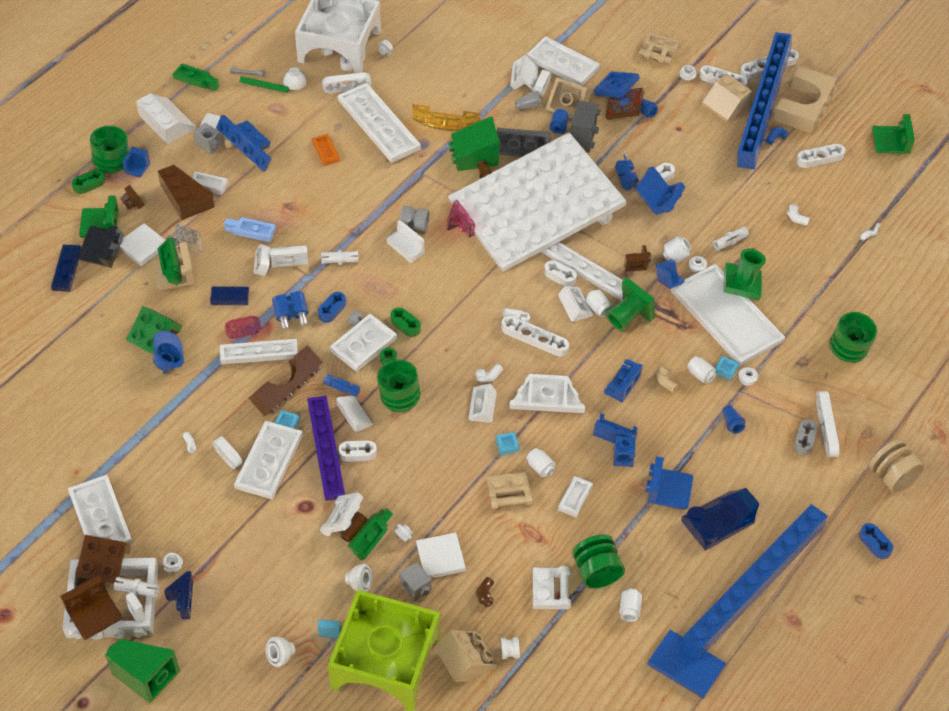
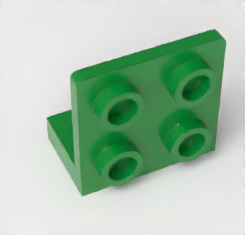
[872,114,915,154]
[79,195,119,238]
[126,306,183,355]

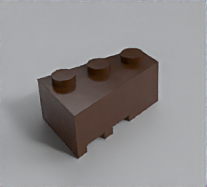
[157,165,214,220]

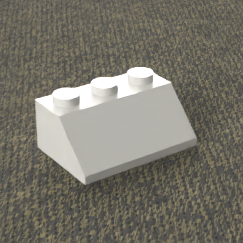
[136,93,196,145]

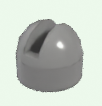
[347,310,364,326]

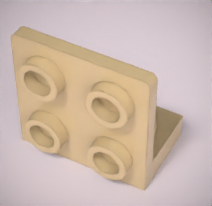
[153,242,195,291]

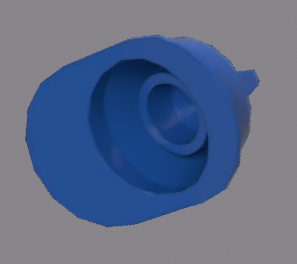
[153,331,184,374]

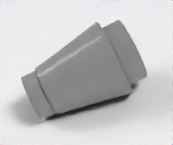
[515,91,542,111]

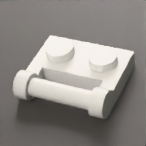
[320,492,363,536]
[532,566,571,609]

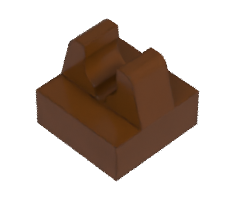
[120,185,145,209]

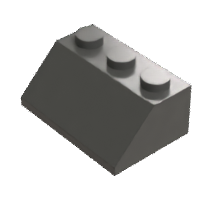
[497,127,550,157]

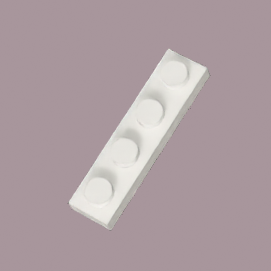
[220,339,298,365]

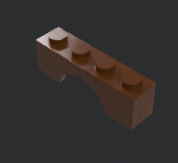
[249,345,323,415]

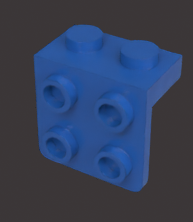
[636,166,685,215]
[645,456,693,510]

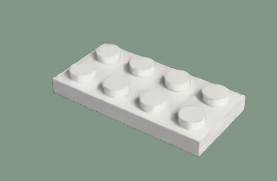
[526,36,600,86]
[234,421,303,500]
[68,475,133,544]

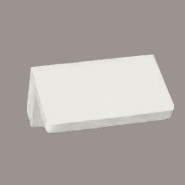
[510,55,539,90]
[387,220,425,263]
[270,245,308,267]

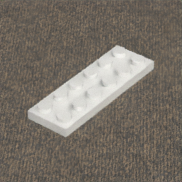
[338,83,421,163]

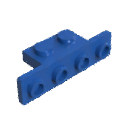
[216,115,271,171]

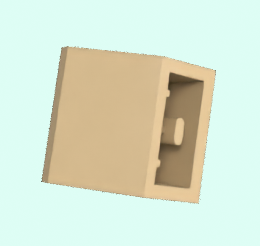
[434,630,498,682]

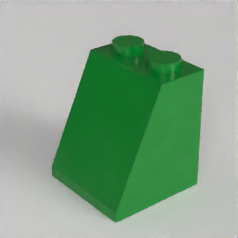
[448,116,499,171]
[105,639,180,703]

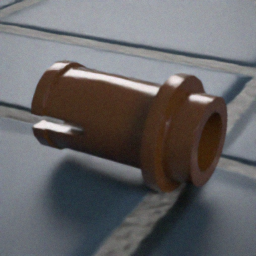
[477,160,493,179]

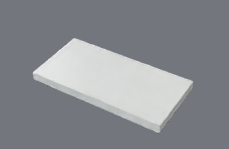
[671,264,785,366]

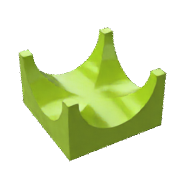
[328,590,440,711]

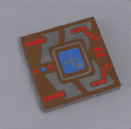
[605,88,644,120]

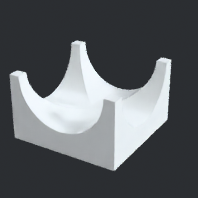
[295,0,381,73]

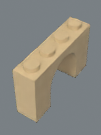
[773,66,838,134]

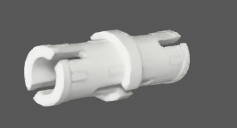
[713,227,749,251]
[321,250,358,265]
[114,577,159,598]

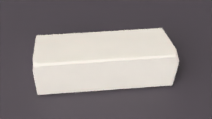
[558,286,593,322]
[468,383,497,423]
[336,396,373,433]

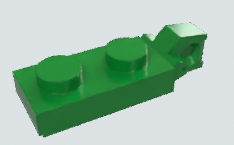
[172,63,220,91]
[157,237,182,286]
[347,508,393,560]

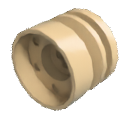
[869,439,925,493]

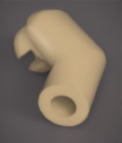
[656,366,678,393]

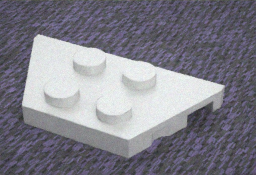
[509,374,585,413]

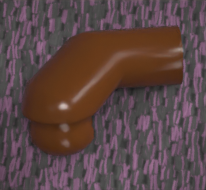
[476,577,494,607]

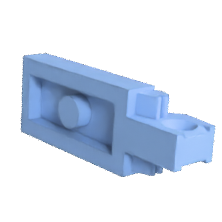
[224,217,276,242]

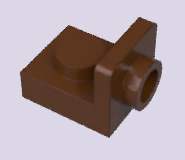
[624,245,651,272]

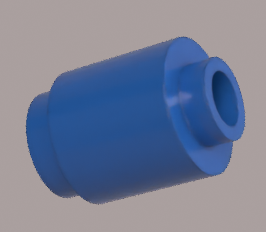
[550,109,569,134]

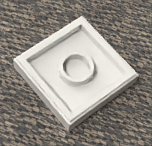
[119,223,166,266]
[416,533,466,579]

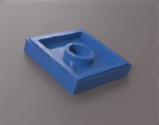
[593,71,640,98]

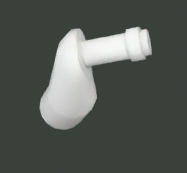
[860,223,881,241]
[183,432,196,453]

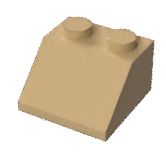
[702,74,752,122]
[546,77,593,119]

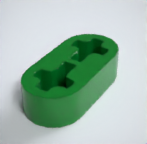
[72,170,105,194]
[390,307,421,337]

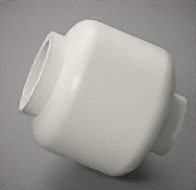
[663,236,691,263]

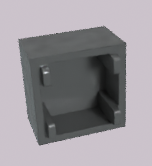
[570,100,601,153]

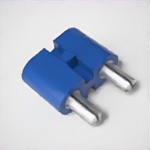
[272,291,309,330]

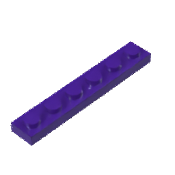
[307,395,345,501]

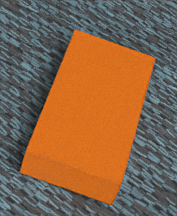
[311,134,340,166]

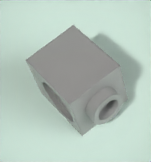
[193,123,222,154]
[399,562,432,601]

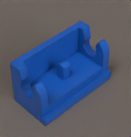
[604,359,643,403]
[593,413,638,443]

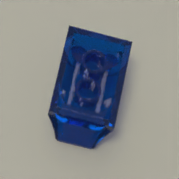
[681,488,759,551]

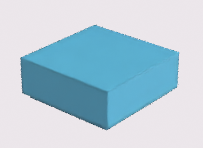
[715,356,740,381]
[275,410,300,429]
[496,432,520,455]
[318,620,341,638]

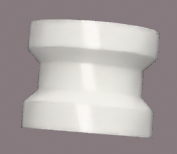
[500,637,520,660]

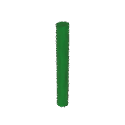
[239,76,289,93]

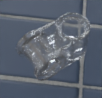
[166,224,203,254]

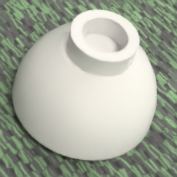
[283,67,307,90]
[345,564,373,592]
[266,637,295,667]

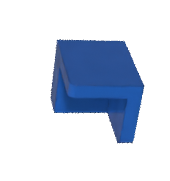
[122,147,150,178]
[656,259,685,289]

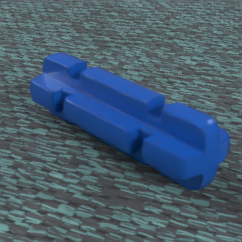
[324,374,360,397]

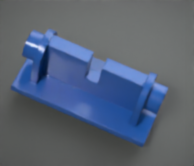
[615,154,639,191]

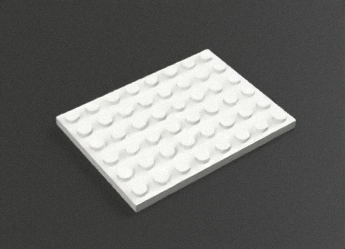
[448,132,626,272]

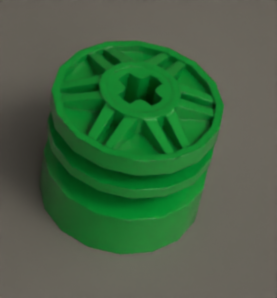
[90,126,129,173]
[830,312,877,363]
[377,359,421,412]
[572,534,625,589]

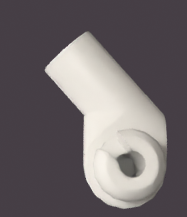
[787,204,810,226]
[502,308,530,322]
[475,364,503,383]

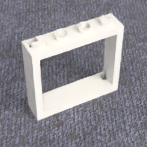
[62,558,159,640]

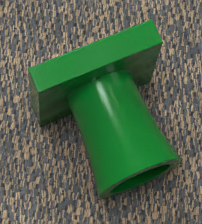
[723,248,766,301]
[606,277,655,332]

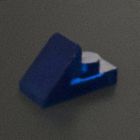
[164,571,194,619]

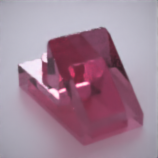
[447,200,475,238]

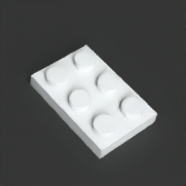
[329,314,397,372]

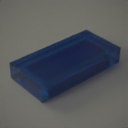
[210,286,250,305]

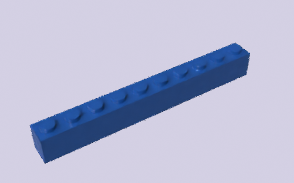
[738,32,792,170]
[681,504,828,661]

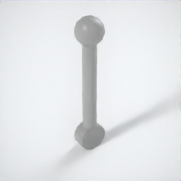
[230,67,265,77]

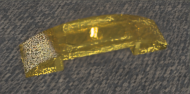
[412,104,481,131]

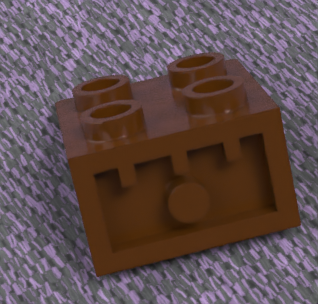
[75,535,131,584]
[60,575,123,640]

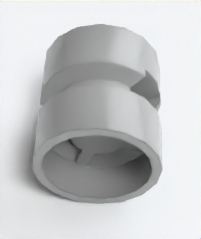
[400,206,429,233]

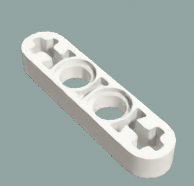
[740,49,799,80]
[501,316,569,357]
[816,391,839,458]

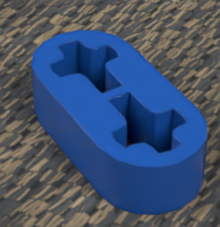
[318,292,346,323]
[859,523,893,559]

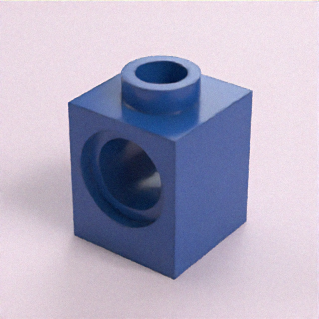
[613,436,636,467]

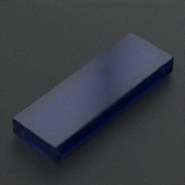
[51,244,81,292]

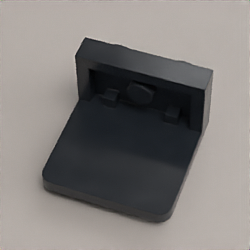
[78,225,124,268]

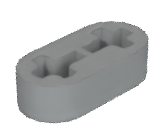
[794,420,817,456]

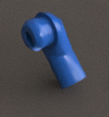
[765,127,788,145]

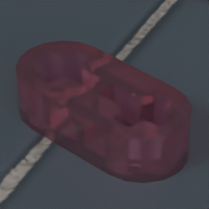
[225,316,261,339]

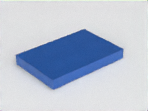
[647,630,726,699]

